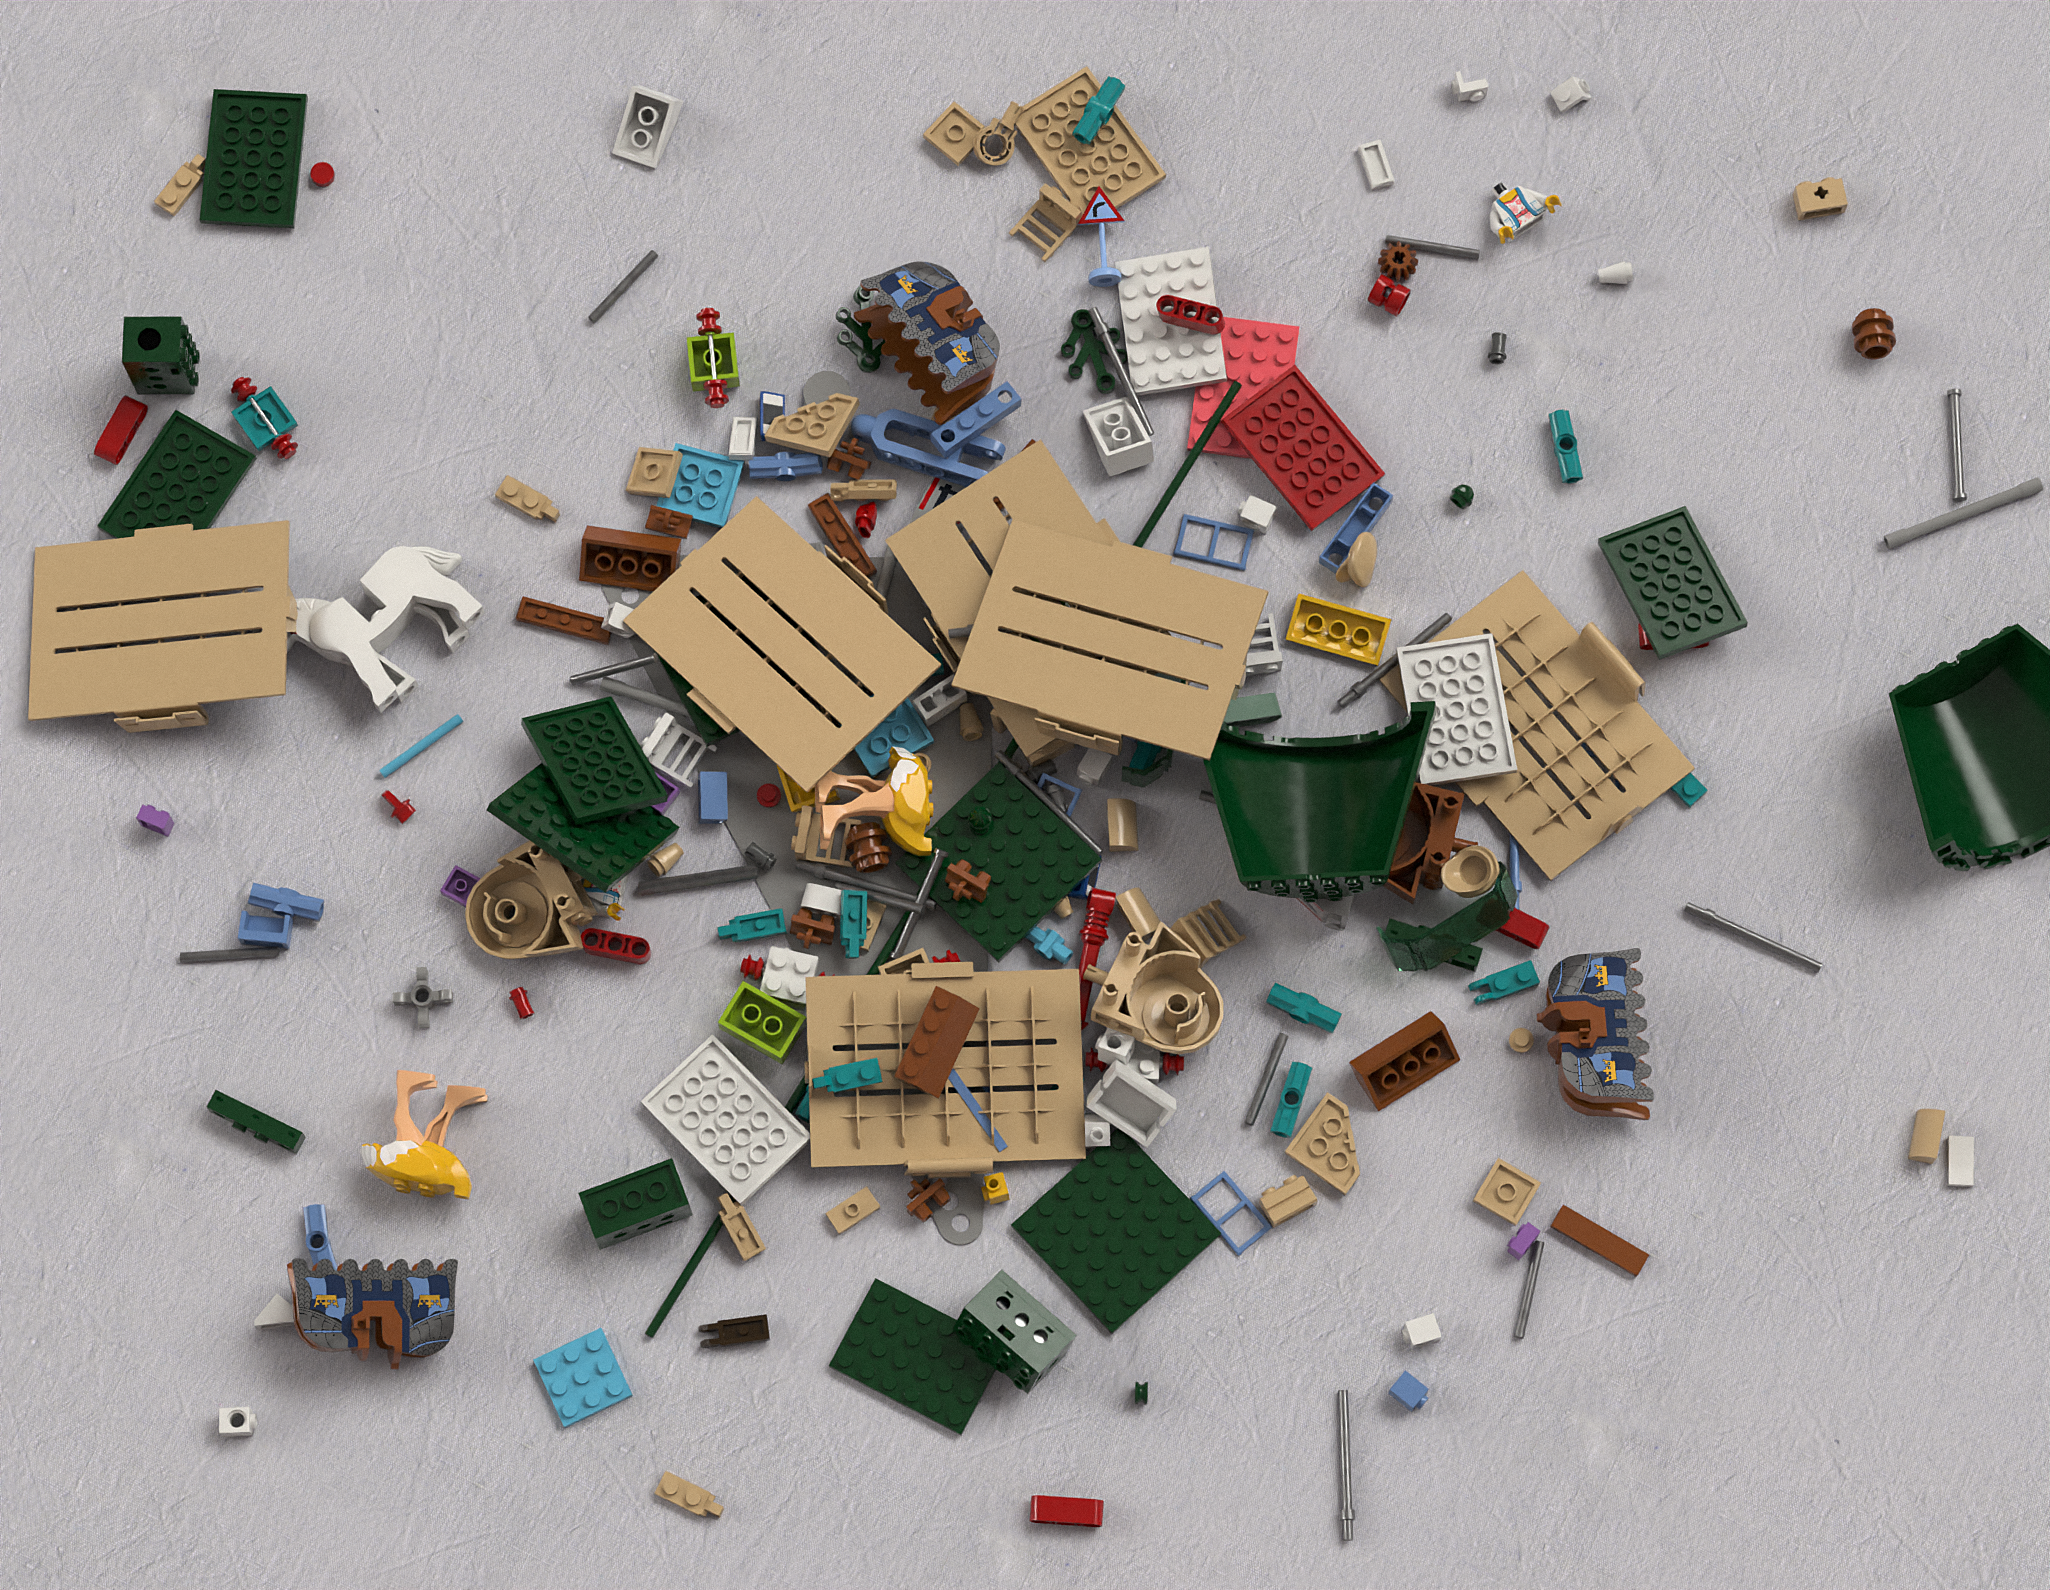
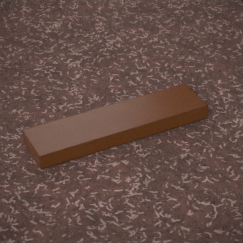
[808,493,877,578]
[516,596,612,645]
[1550,1205,1649,1277]

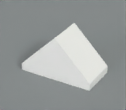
[254,1294,294,1330]

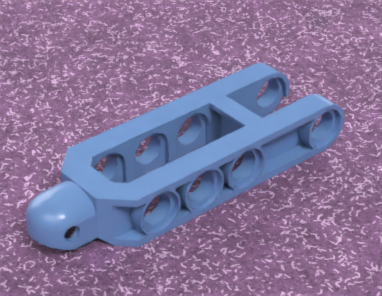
[851,408,1006,487]

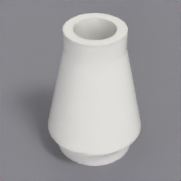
[1598,261,1633,284]

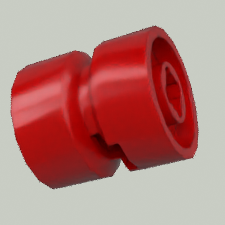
[1367,274,1411,317]

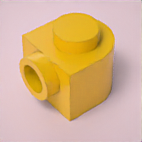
[981,1172,1010,1205]

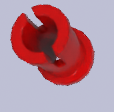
[509,987,535,1020]

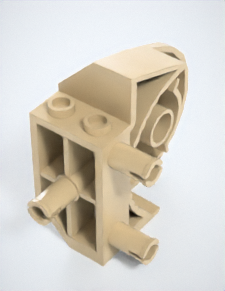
[465,841,598,959]
[1083,921,1223,1054]

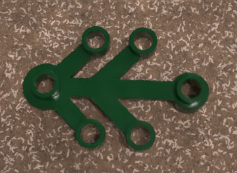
[835,286,886,373]
[1061,309,1128,394]

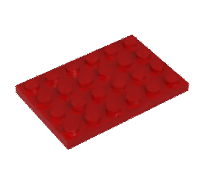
[1221,365,1385,531]

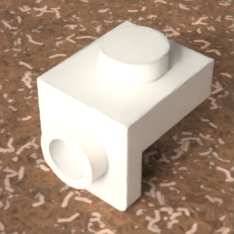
[1451,71,1488,102]
[1550,76,1591,112]

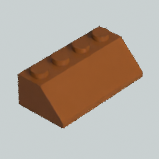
[579,525,682,591]
[894,986,980,1099]
[1349,1011,1461,1111]

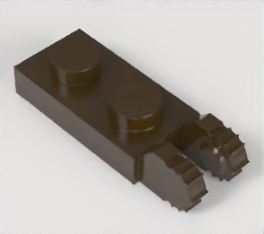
[698,1314,770,1348]

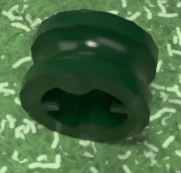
[1135,1382,1148,1405]

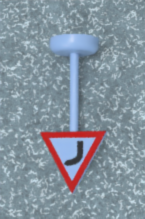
[1078,186,1125,287]

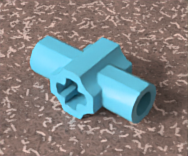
[1025,926,1073,965]

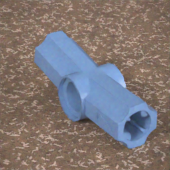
[749,452,823,481]
[248,883,325,921]
[303,1204,337,1271]

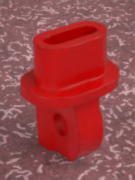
[855,501,877,538]
[381,790,416,824]

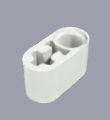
[800,883,842,919]

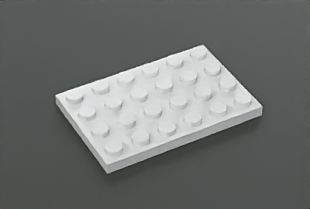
[1115,247,1227,396]
[1396,633,1517,786]
[641,1034,810,1206]

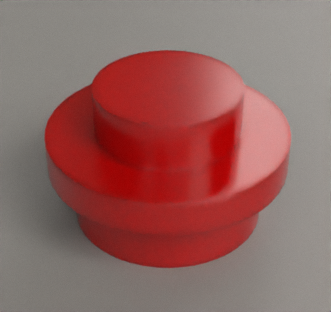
[757,783,781,808]

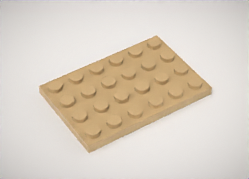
[1014,66,1166,227]

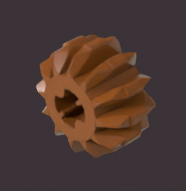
[1378,241,1418,283]

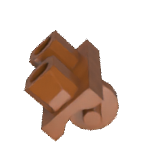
[827,438,872,480]
[645,505,693,540]
[945,859,991,903]
[790,908,835,949]
[906,1178,951,1223]

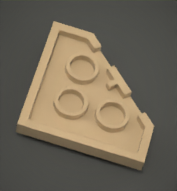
[765,393,860,457]
[1285,1092,1360,1196]

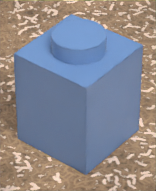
[1388,1370,1429,1412]

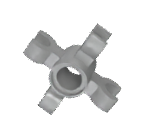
[393,967,453,1028]

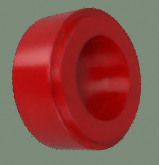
[310,162,335,187]

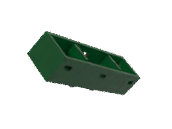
[1382,918,1483,972]
[206,1090,306,1155]

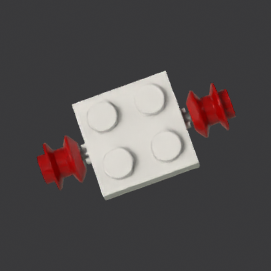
[740,946,835,1005]
[1085,1040,1184,1084]

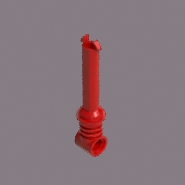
[1078,887,1116,1030]

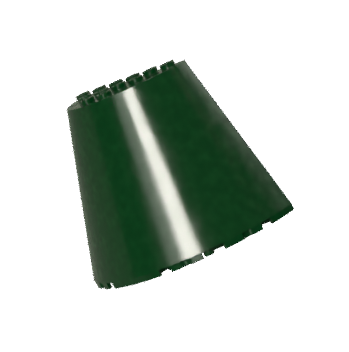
[1889,623,2050,871]
[1203,701,1436,903]

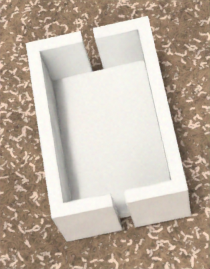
[1087,1059,1176,1147]

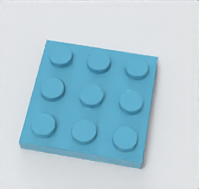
[656,443,745,528]
[836,694,934,778]
[533,1328,633,1428]

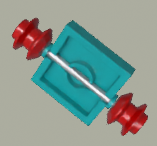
[231,377,298,459]

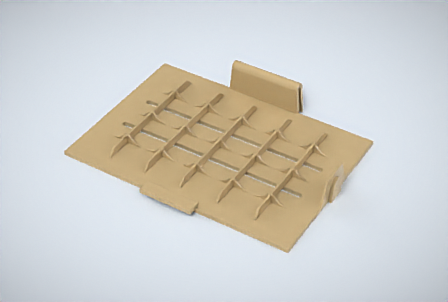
[885,439,1171,758]
[623,496,942,793]
[952,519,1269,761]
[28,520,298,733]
[1379,570,1695,881]
[804,962,1086,1179]

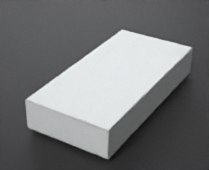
[1358,139,1395,190]
[729,417,757,460]
[1947,1136,1974,1187]

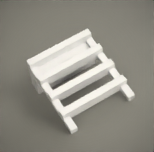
[1246,613,1283,676]
[640,712,718,789]

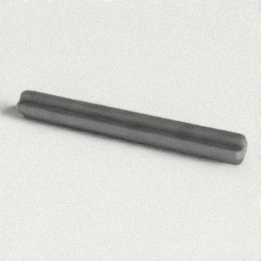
[638,864,759,895]

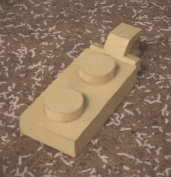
[154,154,206,216]
[495,475,560,522]
[830,479,897,502]
[717,1193,766,1261]
[654,1471,724,1518]

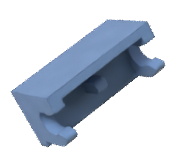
[698,772,728,824]

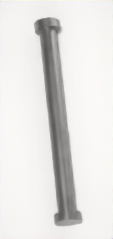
[1947,389,1967,502]
[889,848,949,959]

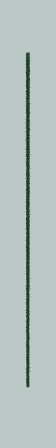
[645,381,1242,1338]

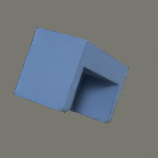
[238,911,293,949]

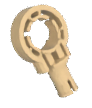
[973,101,1024,165]

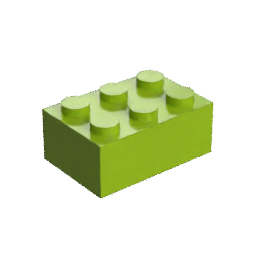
[718,981,807,1065]

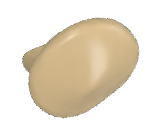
[1336,532,1377,587]
[1441,845,1500,898]

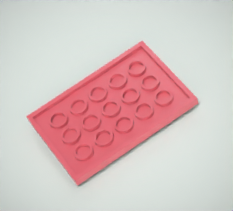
[1187,317,1300,459]

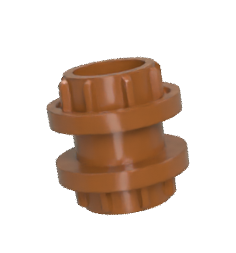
[1852,308,1896,360]
[845,822,892,873]

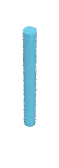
[379,714,463,778]

